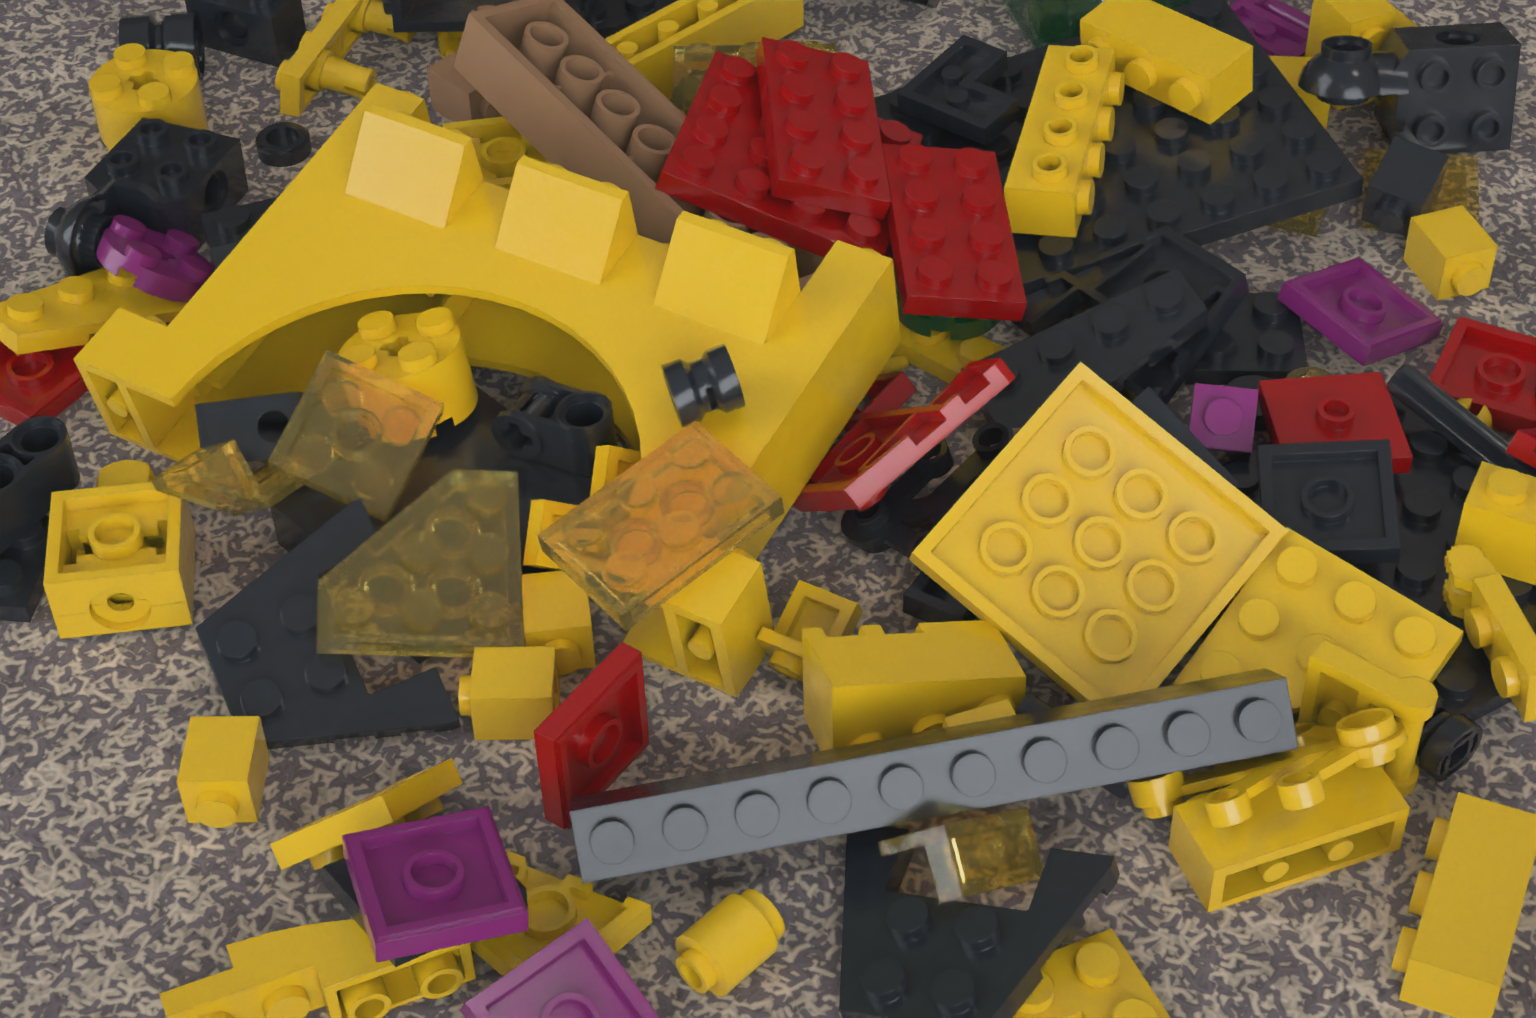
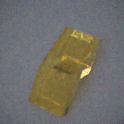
[151,439,315,516]

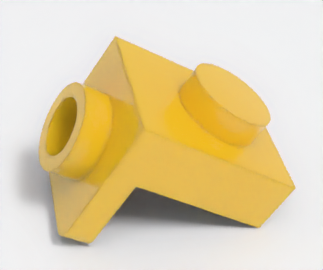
[756,580,863,681]

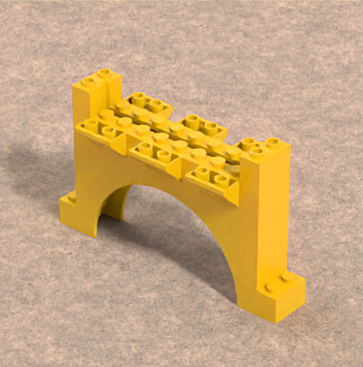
[74,83,901,697]

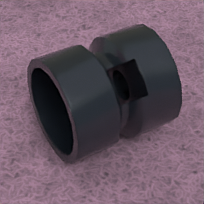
[119,11,205,80]

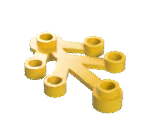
[1126,708,1408,828]

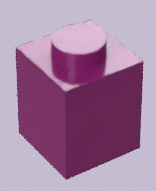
[1189,383,1259,454]

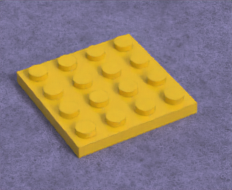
[909,361,1289,702]

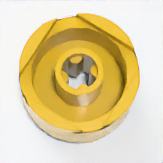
[88,43,208,151]
[337,307,478,444]

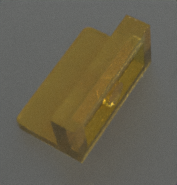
[878,807,1043,904]

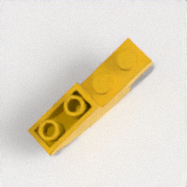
[159,919,476,1018]

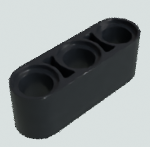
[0,416,81,554]

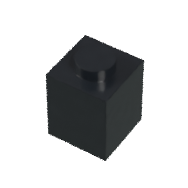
[1361,136,1449,237]

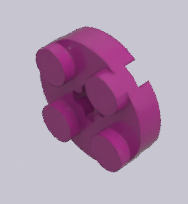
[96,215,215,303]

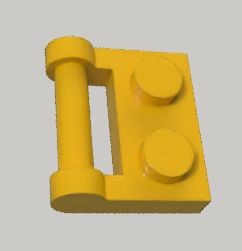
[1298,639,1438,796]

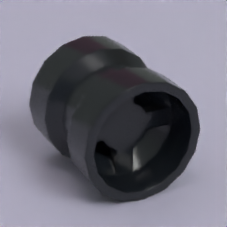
[661,344,745,428]
[1394,694,1483,782]

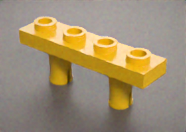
[275,0,417,117]

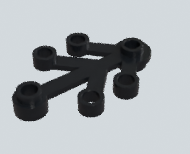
[841,423,1012,574]

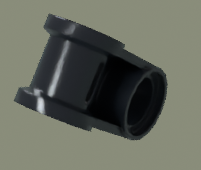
[491,376,618,477]

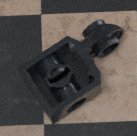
[1298,22,1521,153]
[44,117,249,276]

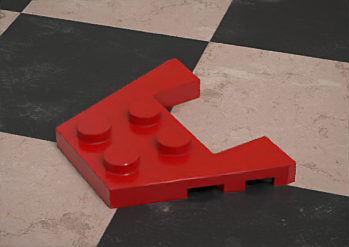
[793,357,1016,512]

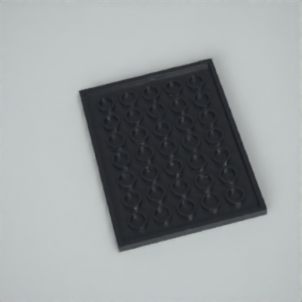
[874,0,1363,296]

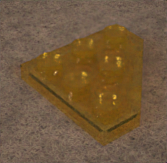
[316,469,524,658]

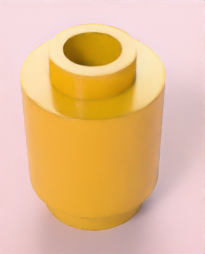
[675,889,785,997]

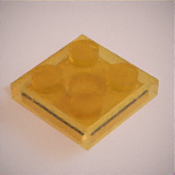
[268,350,444,523]

